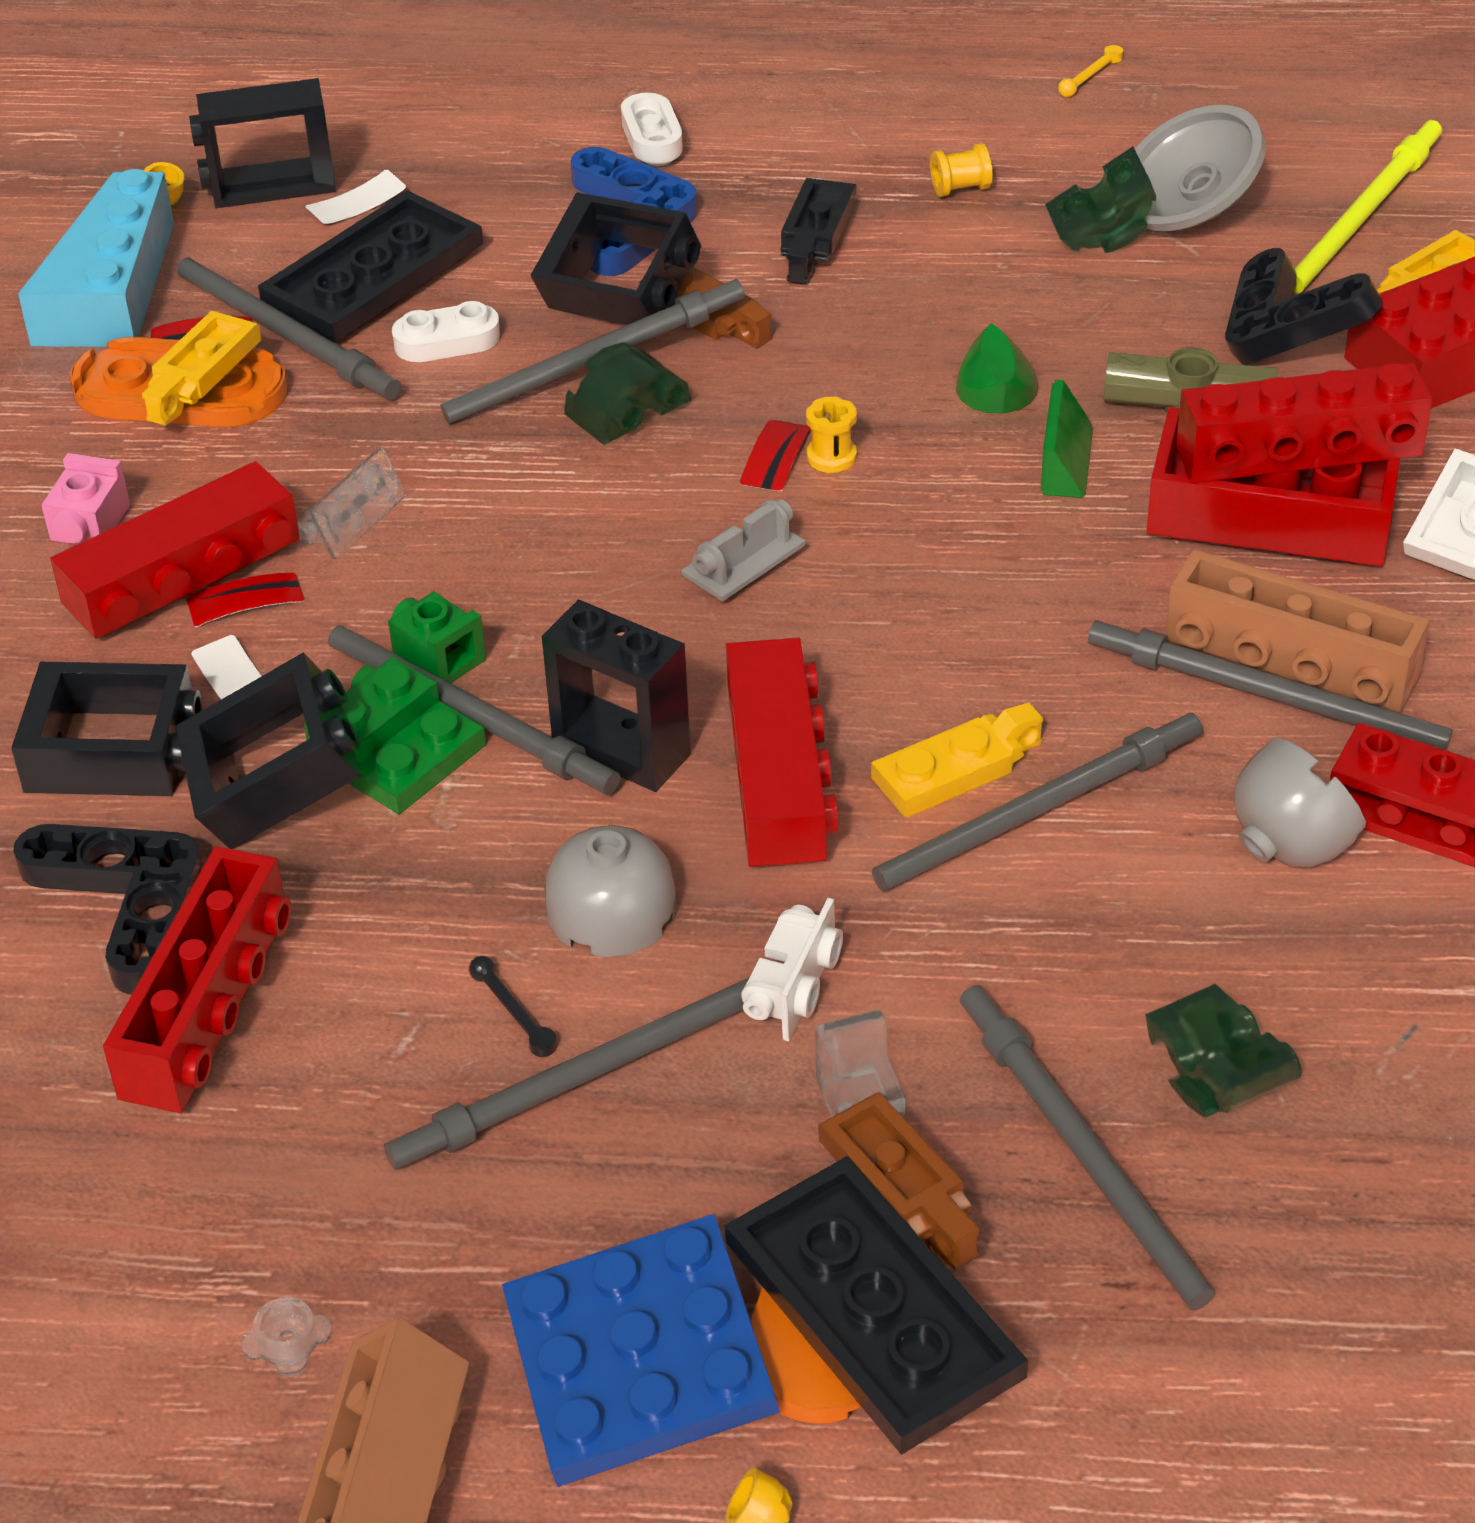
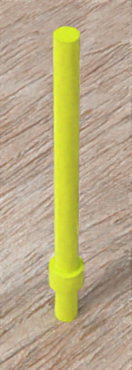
[1293,120,1442,294]

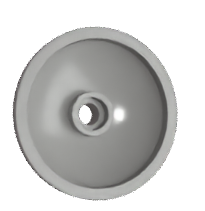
[1118,104,1266,231]

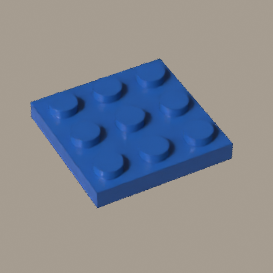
[502,1213,780,1487]

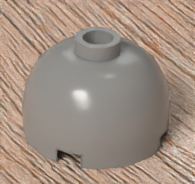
[1234,737,1366,868]
[544,825,677,957]

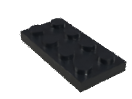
[258,190,483,342]
[725,1156,1028,1455]

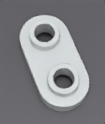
[621,93,683,167]
[392,301,500,362]

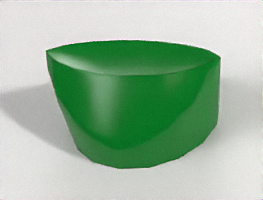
[956,323,1038,414]

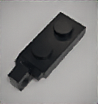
[780,178,857,284]

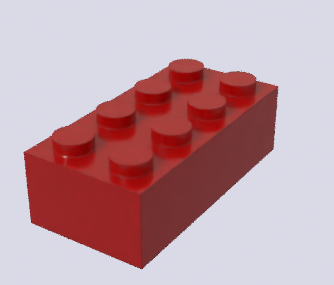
[1344,257,1475,409]
[1146,407,1400,567]

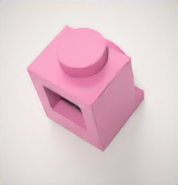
[41,453,130,545]

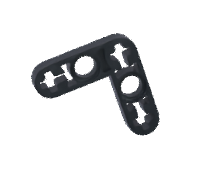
[1225,248,1383,364]
[13,824,203,995]

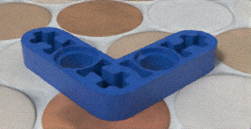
[571,147,697,276]

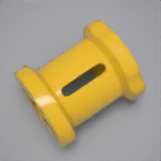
[930,143,993,197]
[806,396,857,473]

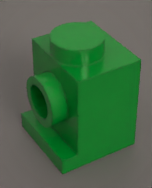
[388,591,486,683]

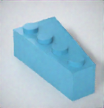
[18,169,174,347]

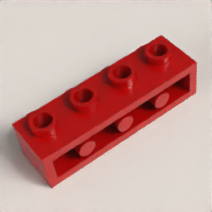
[1176,363,1432,483]
[50,461,300,639]
[726,637,838,867]
[1329,722,1475,867]
[103,846,291,1114]

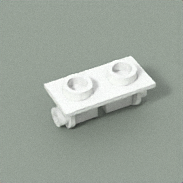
[741,898,843,1042]

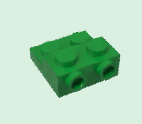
[304,657,486,815]

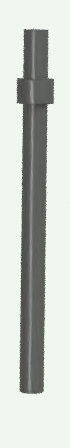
[177,258,401,400]
[440,279,745,425]
[1088,620,1453,750]
[328,625,621,795]
[872,713,1203,892]
[384,977,750,1170]
[960,985,1215,1310]

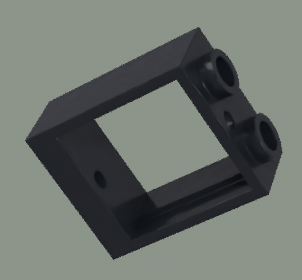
[189,78,336,209]
[530,192,702,325]
[542,599,691,792]
[175,652,361,849]
[11,661,202,797]

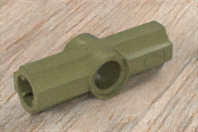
[1103,347,1278,413]

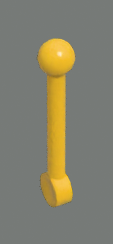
[1058,45,1123,98]

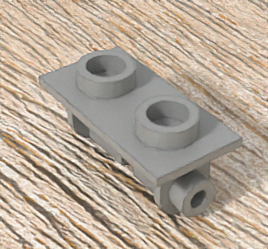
[681,499,806,602]

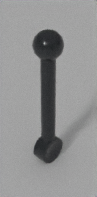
[469,956,557,1057]

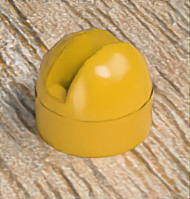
[144,162,184,206]
[725,1467,792,1523]

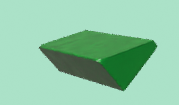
[1041,379,1093,498]

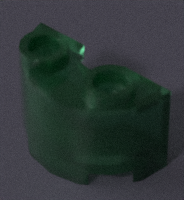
[1045,146,1156,253]
[564,342,692,445]
[1145,984,1302,1117]

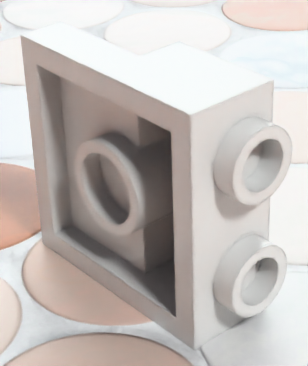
[1403,448,1475,580]

